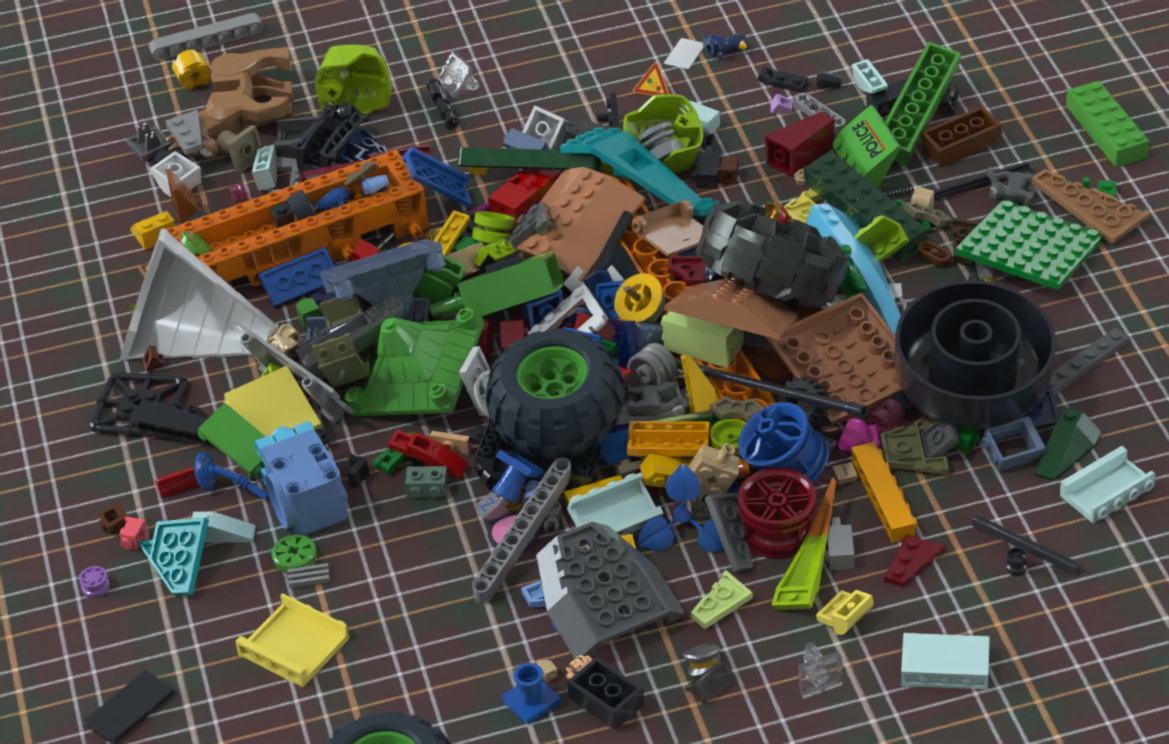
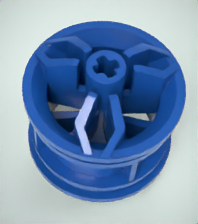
[738,402,829,482]

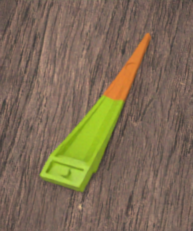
[771,477,836,610]

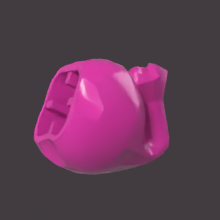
[838,418,881,454]

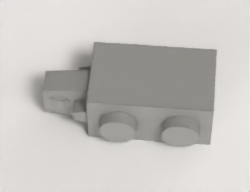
[824,517,855,570]

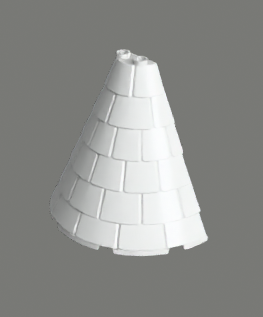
[120,228,279,361]

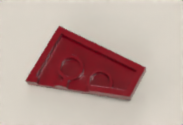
[884,534,945,588]

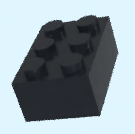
[567,657,645,730]

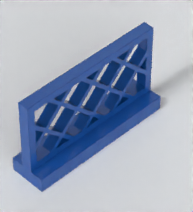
[402,146,472,208]

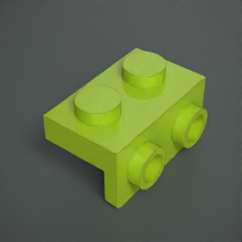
[474,239,516,267]

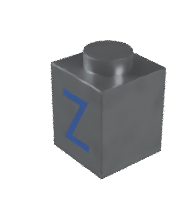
[474,491,510,526]

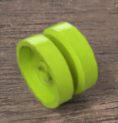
[472,211,515,243]
[710,419,746,461]

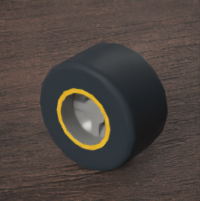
[287,190,317,221]

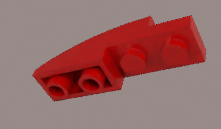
[388,429,468,480]

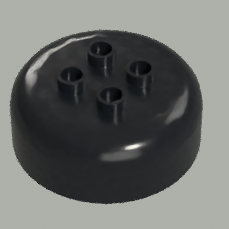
[894,281,1056,429]

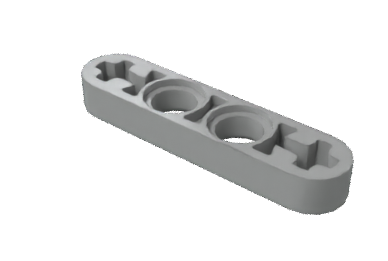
[795,93,846,133]

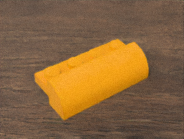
[627,421,710,457]

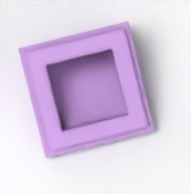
[771,94,793,114]

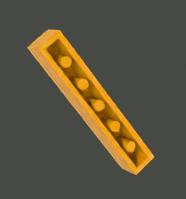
[852,442,918,543]

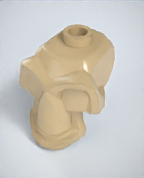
[266,324,303,358]

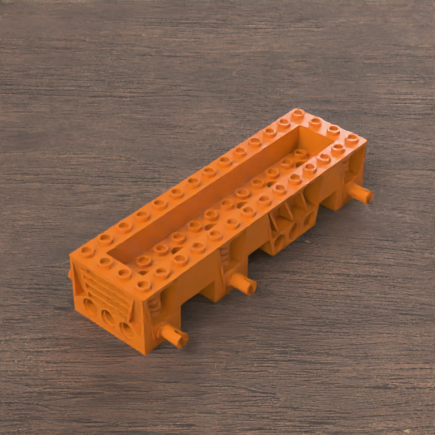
[166,150,429,287]

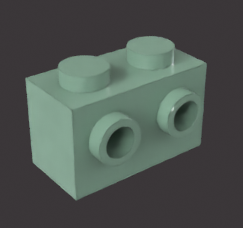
[405,466,448,498]

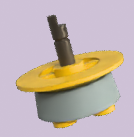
[614,273,665,323]

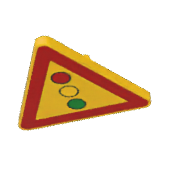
[633,62,669,96]

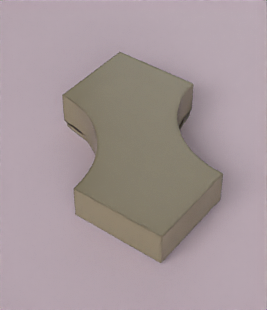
[902,202,952,227]
[710,396,763,421]

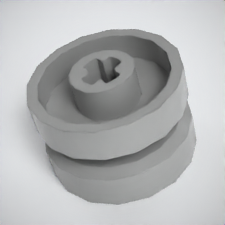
[627,343,677,387]

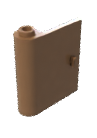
[632,200,703,257]

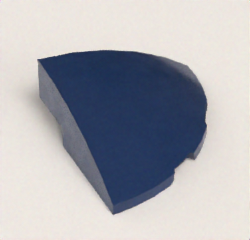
[334,127,388,166]

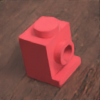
[120,516,148,550]

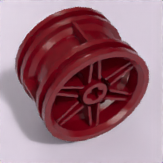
[738,468,816,559]

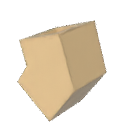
[537,660,558,683]

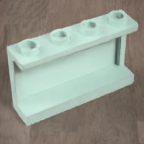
[1060,446,1155,523]
[567,473,663,549]
[901,633,989,690]

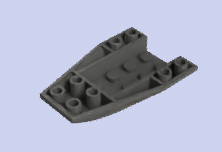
[294,296,405,377]

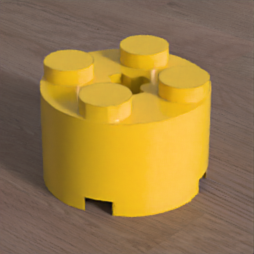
[172,50,211,90]

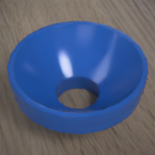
[318,187,348,212]

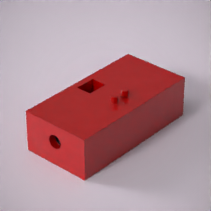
[488,169,562,225]

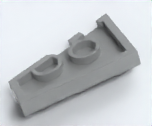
[166,110,202,155]

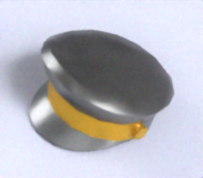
[683,644,721,676]

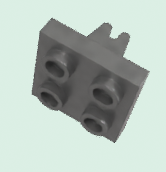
[126,122,172,162]

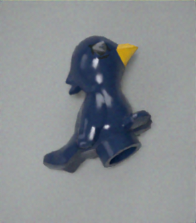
[703,33,748,59]

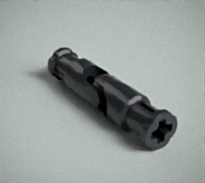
[426,78,460,130]

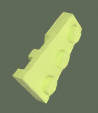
[691,570,753,629]

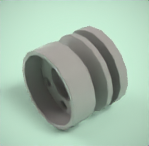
[637,121,683,162]

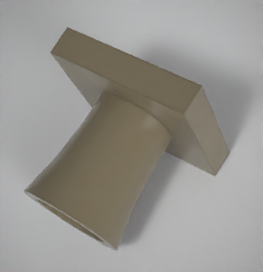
[216,125,263,174]

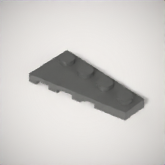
[705,492,753,573]

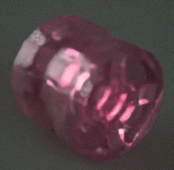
[229,182,246,202]

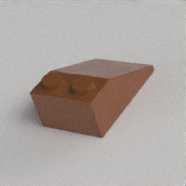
[165,169,203,224]

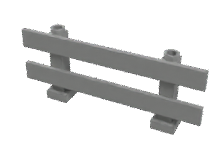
[233,320,353,424]

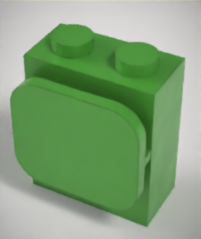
[413,255,466,303]

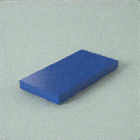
[258,247,335,308]

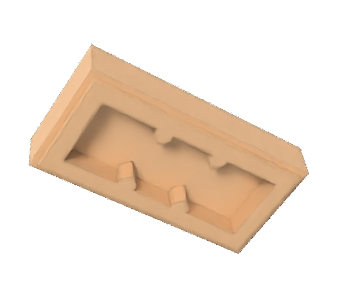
[430,431,471,455]

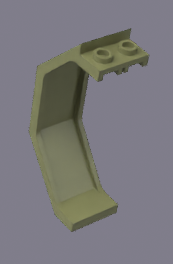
[312,292,373,387]

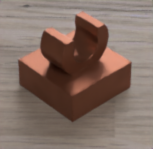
[142,345,165,372]

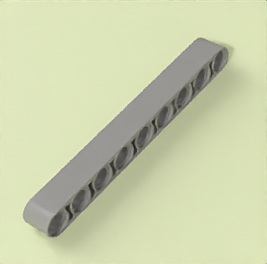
[472,457,572,604]

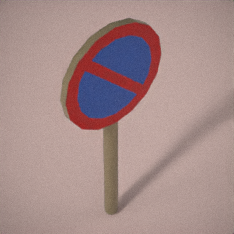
[459,268,484,283]

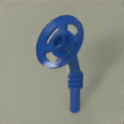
[195,452,269,500]

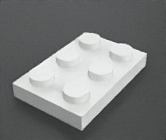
[459,346,491,416]

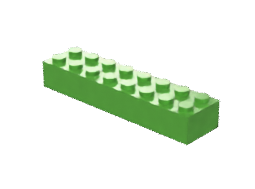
[885,41,961,165]

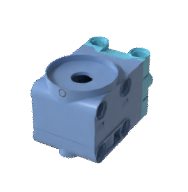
[254,421,348,536]

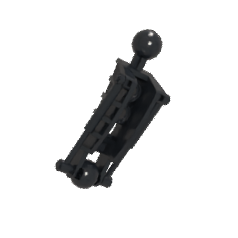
[290,102,370,185]

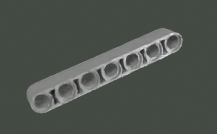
[149,13,263,61]

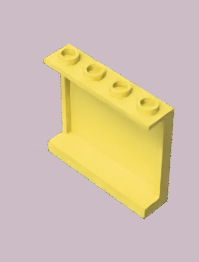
[223,366,322,436]
[235,593,349,687]

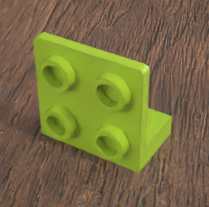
[854,215,909,263]

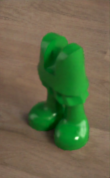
[840,245,867,298]

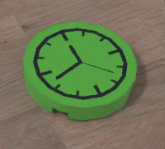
[180,230,212,255]

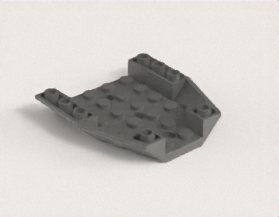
[536,521,686,659]

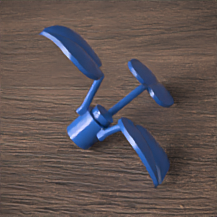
[638,464,725,552]

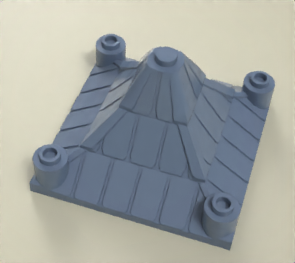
[319,239,446,320]

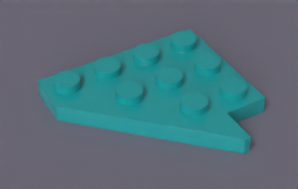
[139,517,209,596]

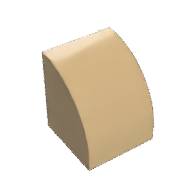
[911,186,934,209]

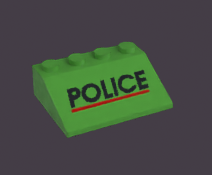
[832,105,901,191]

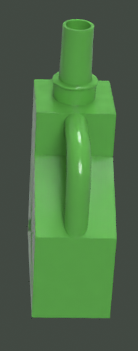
[430,250,565,318]

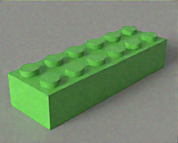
[1066,81,1149,167]

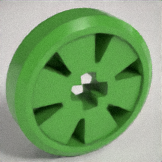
[272,535,317,572]

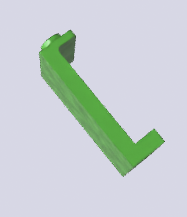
[198,403,266,480]

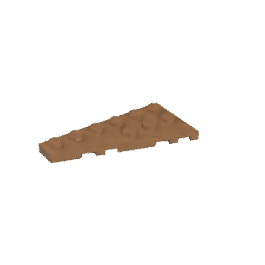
[1031,169,1151,244]

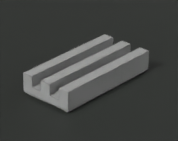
[288,563,330,589]

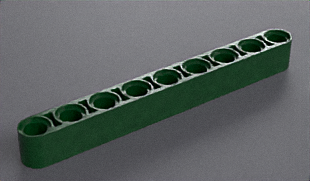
[457,147,601,171]

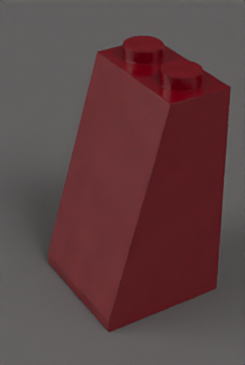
[765,112,835,178]

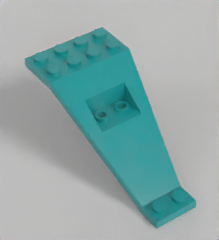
[560,127,719,216]

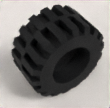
[776,376,831,428]

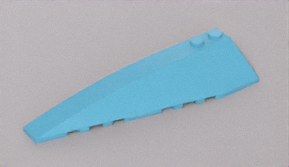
[806,204,901,335]

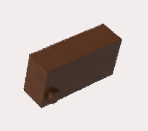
[921,106,1002,168]

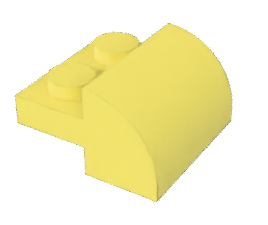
[816,590,874,635]

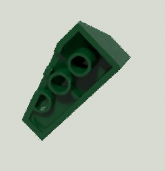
[1035,407,1101,481]

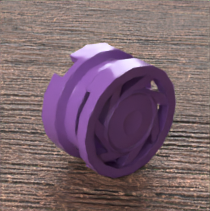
[79,566,110,598]

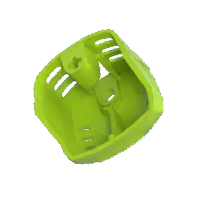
[315,45,392,115]
[623,94,703,173]

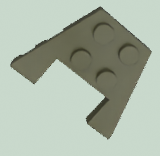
[880,417,949,475]

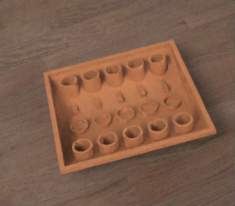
[515,167,646,282]
[664,276,799,340]
[766,293,902,424]

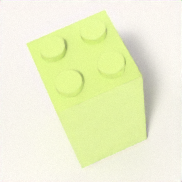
[661,311,744,368]

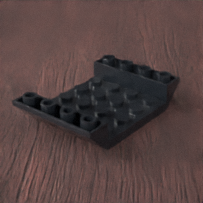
[474,418,602,492]

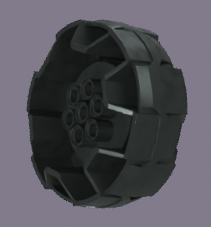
[696,201,850,307]

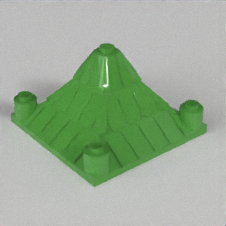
[345,308,485,416]

